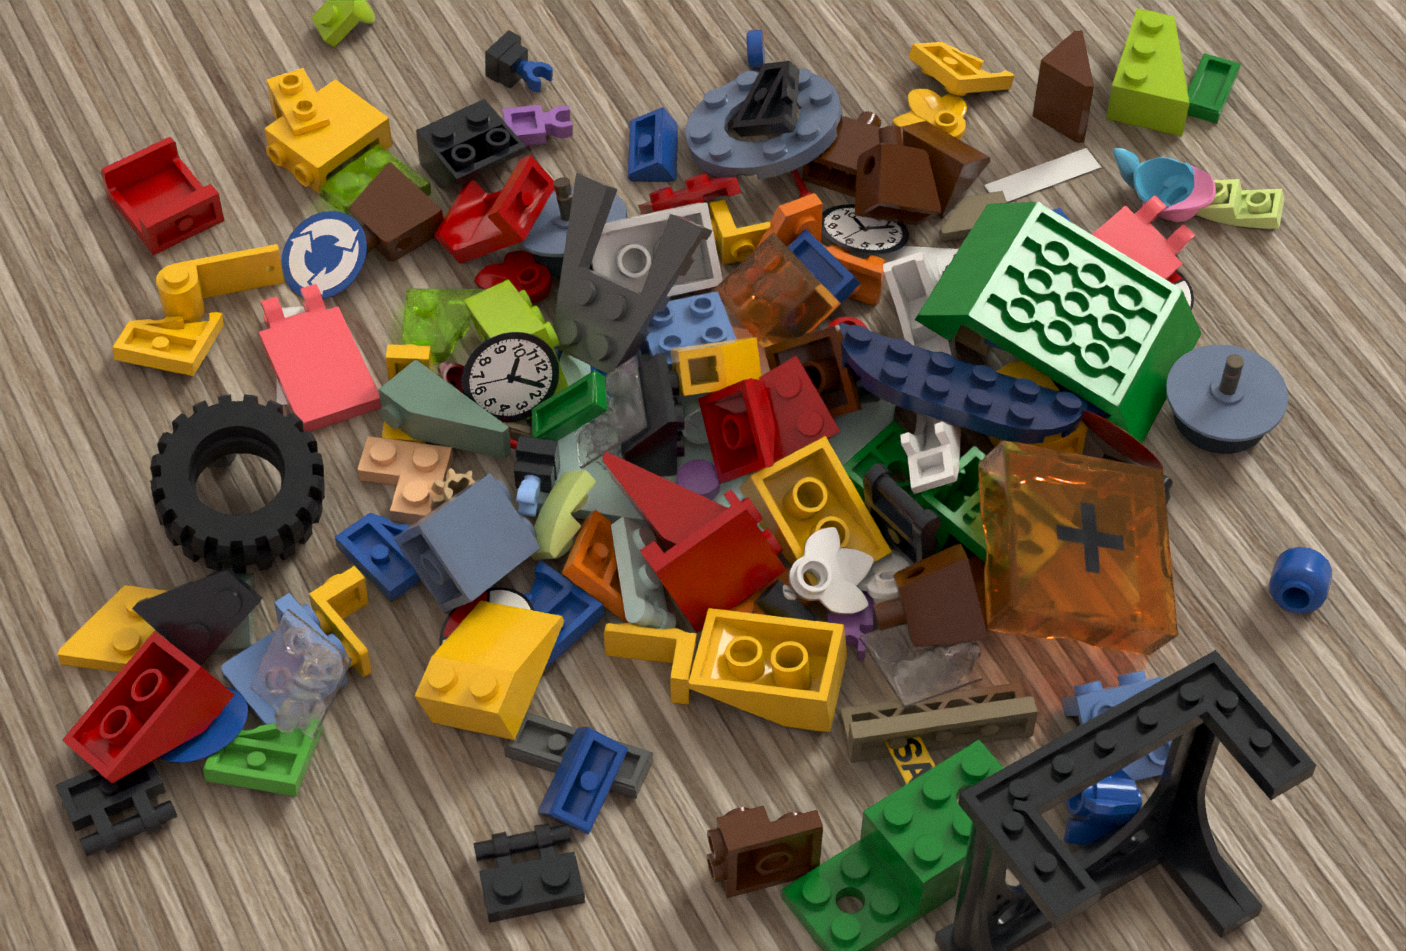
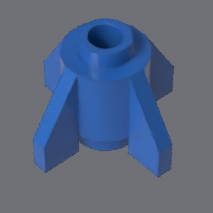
[1063,769,1142,845]

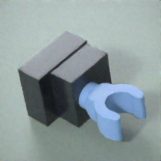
[514,436,560,517]

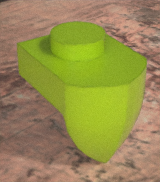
[311,0,375,47]

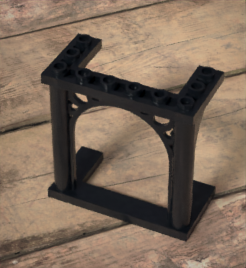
[935,650,1316,951]

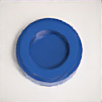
[746,30,765,69]

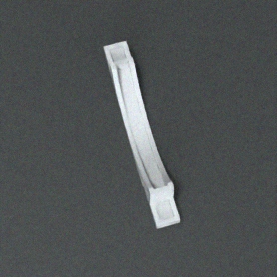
[883,251,961,494]

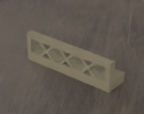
[840,682,1038,763]

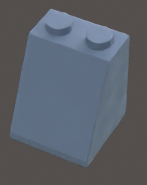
[393,473,541,613]

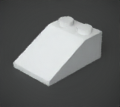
[591,203,724,297]

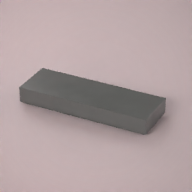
[504,712,653,799]

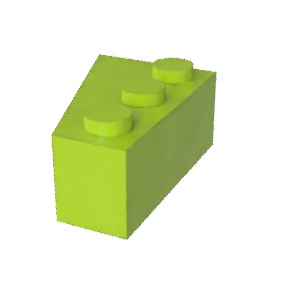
[1106,8,1190,136]
[463,279,568,420]

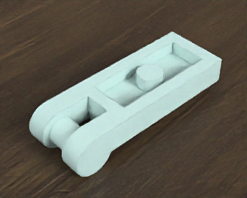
[611,516,676,630]

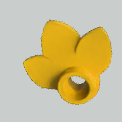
[892,89,967,140]

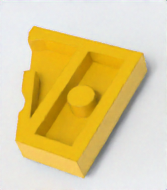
[908,42,1015,96]
[112,312,224,376]
[57,585,167,672]

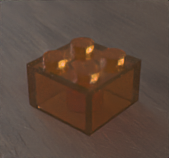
[712,232,841,348]

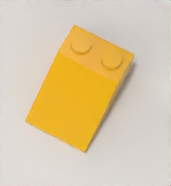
[739,436,892,586]
[415,601,565,740]
[688,608,847,732]

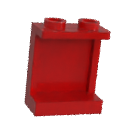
[101,137,224,255]
[435,155,554,264]
[640,489,786,633]

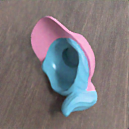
[1113,148,1216,222]

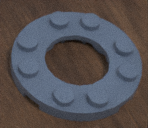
[685,69,843,180]

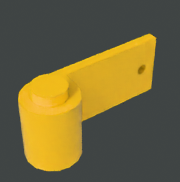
[156,244,285,323]

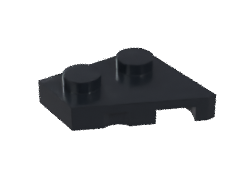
[731,61,800,137]
[132,567,262,666]

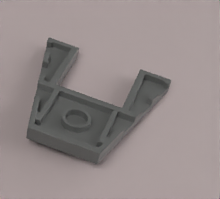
[553,173,712,377]

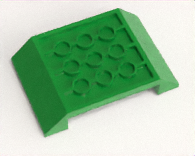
[915,202,1201,444]

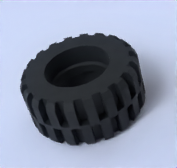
[150,394,325,573]

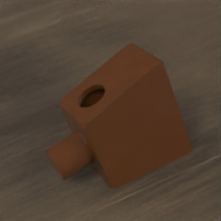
[802,111,881,197]
[855,126,941,225]
[349,162,444,261]
[873,544,988,647]

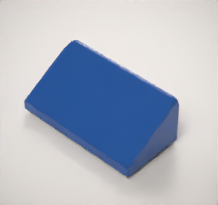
[628,107,678,182]
[538,727,629,835]

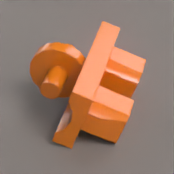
[823,243,886,307]

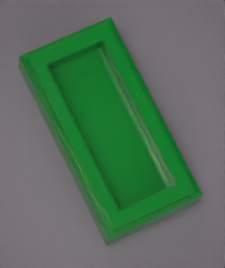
[1187,53,1241,124]
[531,370,607,441]

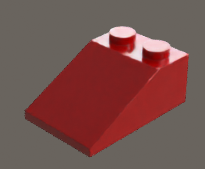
[602,452,728,550]
[62,631,235,783]

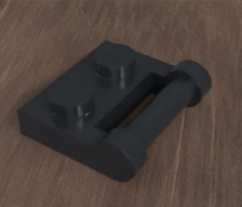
[863,463,942,565]

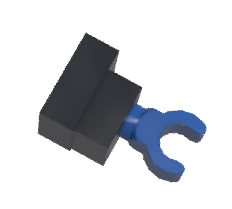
[485,30,553,92]

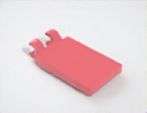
[1092,195,1195,280]
[259,284,381,431]

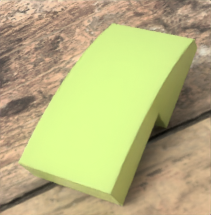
[1196,179,1284,229]
[531,470,596,560]

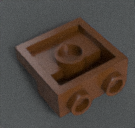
[707,805,823,898]

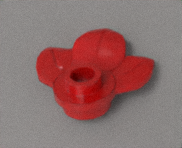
[474,251,552,303]

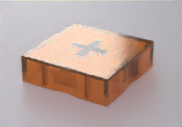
[978,440,1178,655]

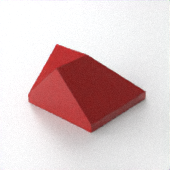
[698,378,775,484]

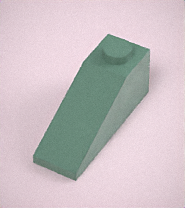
[379,359,511,459]

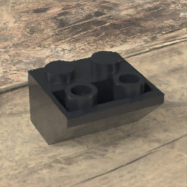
[416,99,526,188]
[614,353,685,477]

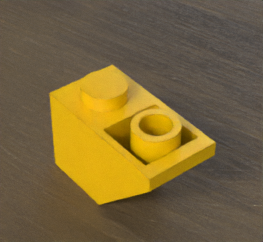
[670,337,761,396]

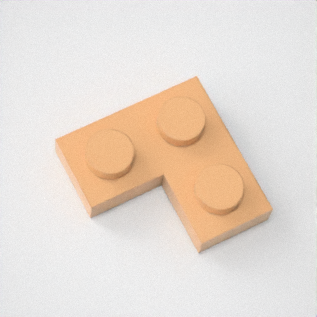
[357,436,453,524]

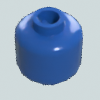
[1269,547,1332,614]

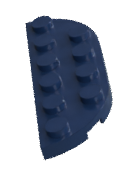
[839,322,1089,443]

